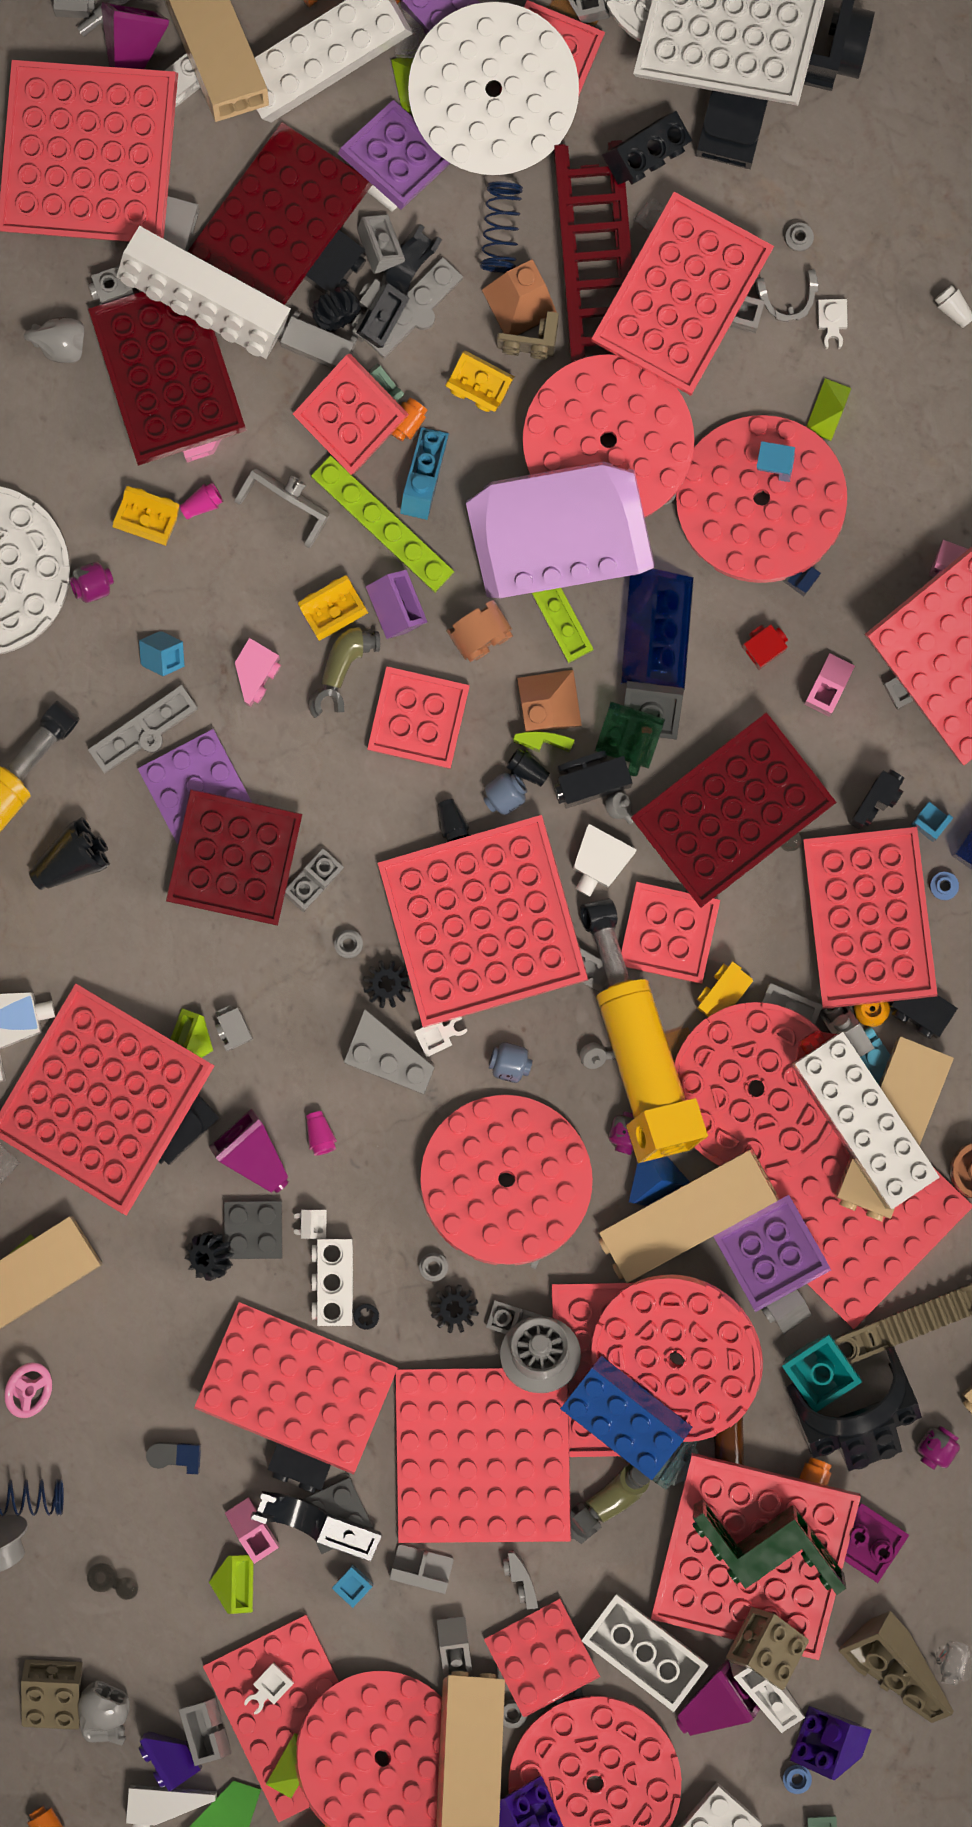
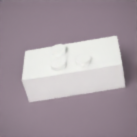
[582,1593,709,1712]

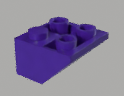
[790,1706,871,1780]
[138,1731,202,1791]
[499,1776,563,1827]

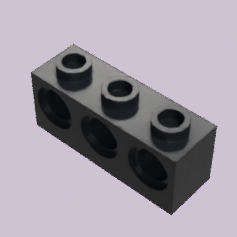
[602,111,693,185]

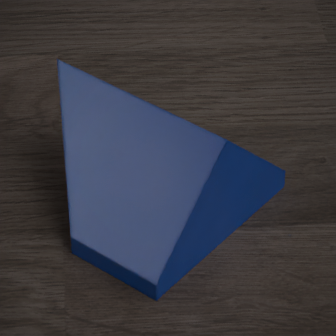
[629,1156,690,1206]

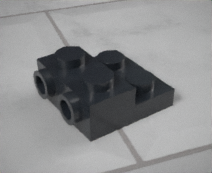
[849,769,905,829]

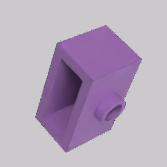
[366,570,427,639]

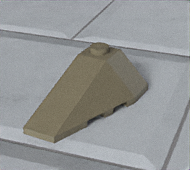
[838,1611,954,1723]

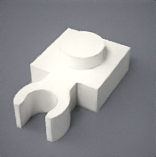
[818,299,847,349]
[414,1017,468,1057]
[244,1662,294,1714]

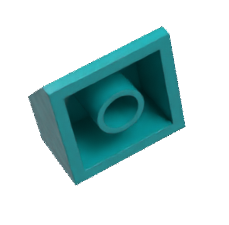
[782,1334,862,1412]

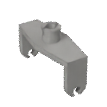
[235,469,330,548]

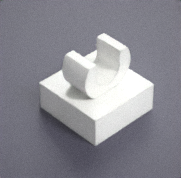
[294,1210,327,1239]

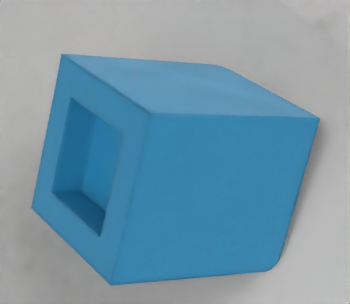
[757,441,795,482]
[139,631,185,676]
[911,802,954,842]
[332,1564,374,1608]

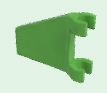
[190,1781,261,1827]

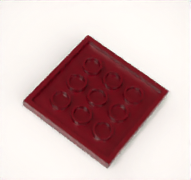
[166,789,303,926]

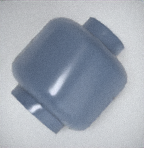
[484,772,527,815]
[488,1042,533,1083]

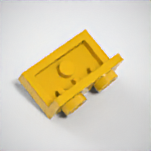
[445,351,515,412]
[113,486,180,546]
[298,575,368,641]
[696,962,753,1017]

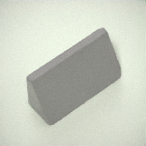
[357,214,405,274]

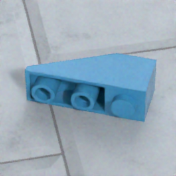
[400,427,449,520]

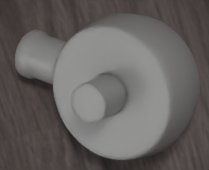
[606,792,633,824]
[580,1042,615,1069]

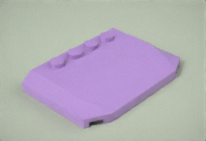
[466,461,654,598]

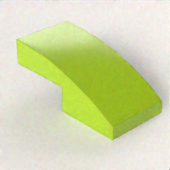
[513,732,575,753]

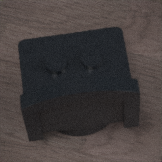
[804,0,875,91]

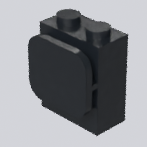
[696,90,768,170]
[554,751,633,809]
[159,1094,221,1165]

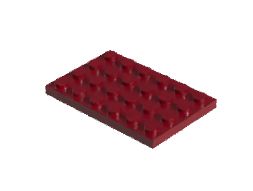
[187,122,372,305]
[88,292,247,466]
[631,712,837,908]

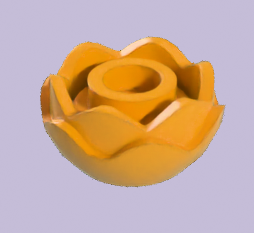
[854,1002,890,1027]

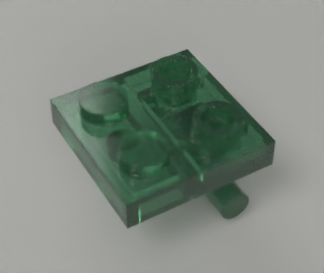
[595,702,665,776]

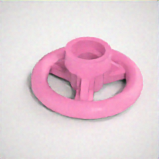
[4,1363,52,1418]

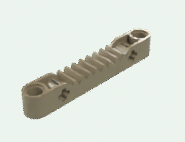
[833,1283,972,1364]

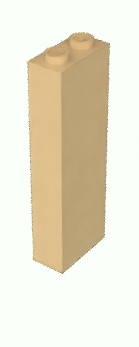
[165,0,269,122]
[834,1036,954,1222]
[598,1148,780,1283]
[0,1216,103,1329]
[436,1671,505,1827]

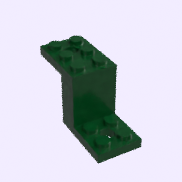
[692,1499,846,1595]

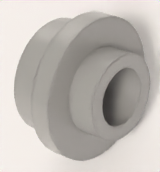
[785,223,814,251]
[334,930,363,958]
[419,1253,448,1281]
[503,1699,527,1728]

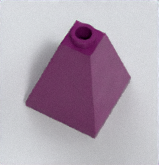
[101,2,169,69]
[209,1109,289,1193]
[676,1659,760,1736]

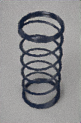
[480,181,523,273]
[0,1479,64,1516]

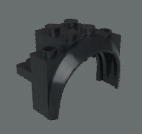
[786,1347,922,1472]

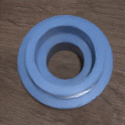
[930,872,959,900]
[783,1764,812,1794]

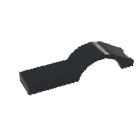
[356,224,442,348]
[251,1491,382,1561]

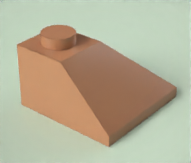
[482,259,557,336]
[517,670,582,732]

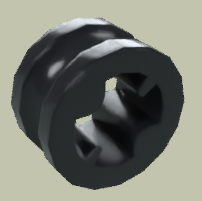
[354,1304,379,1330]

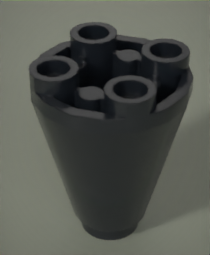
[29,817,110,890]

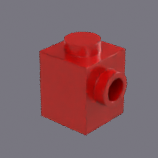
[742,625,788,670]

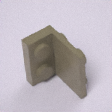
[497,311,559,360]
[726,1607,809,1690]
[21,1660,83,1730]

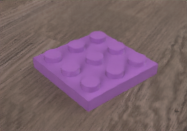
[338,100,451,210]
[138,729,252,844]
[713,1195,831,1312]

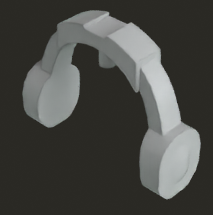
[756,269,818,322]

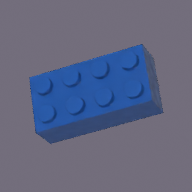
[560,1356,692,1480]

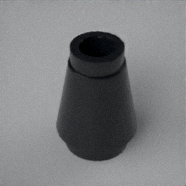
[506,748,550,787]
[438,799,469,842]

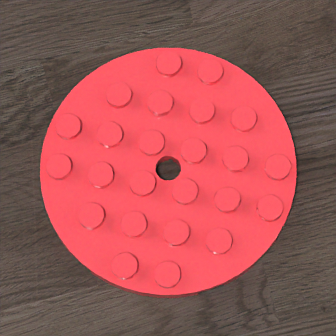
[523,354,694,518]
[676,415,847,583]
[674,1002,833,1174]
[420,1095,593,1265]
[592,1274,763,1442]
[295,1671,442,1827]
[508,1696,682,1827]

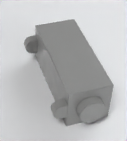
[279,311,358,369]

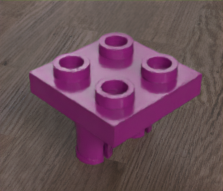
[844,1502,909,1583]

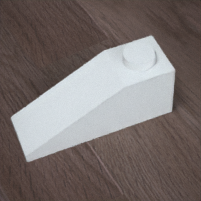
[729,1661,805,1733]
[126,1785,217,1827]

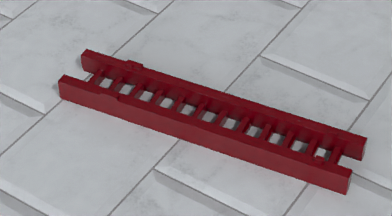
[554,140,632,448]

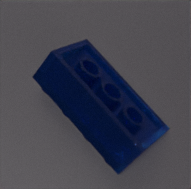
[621,569,694,690]

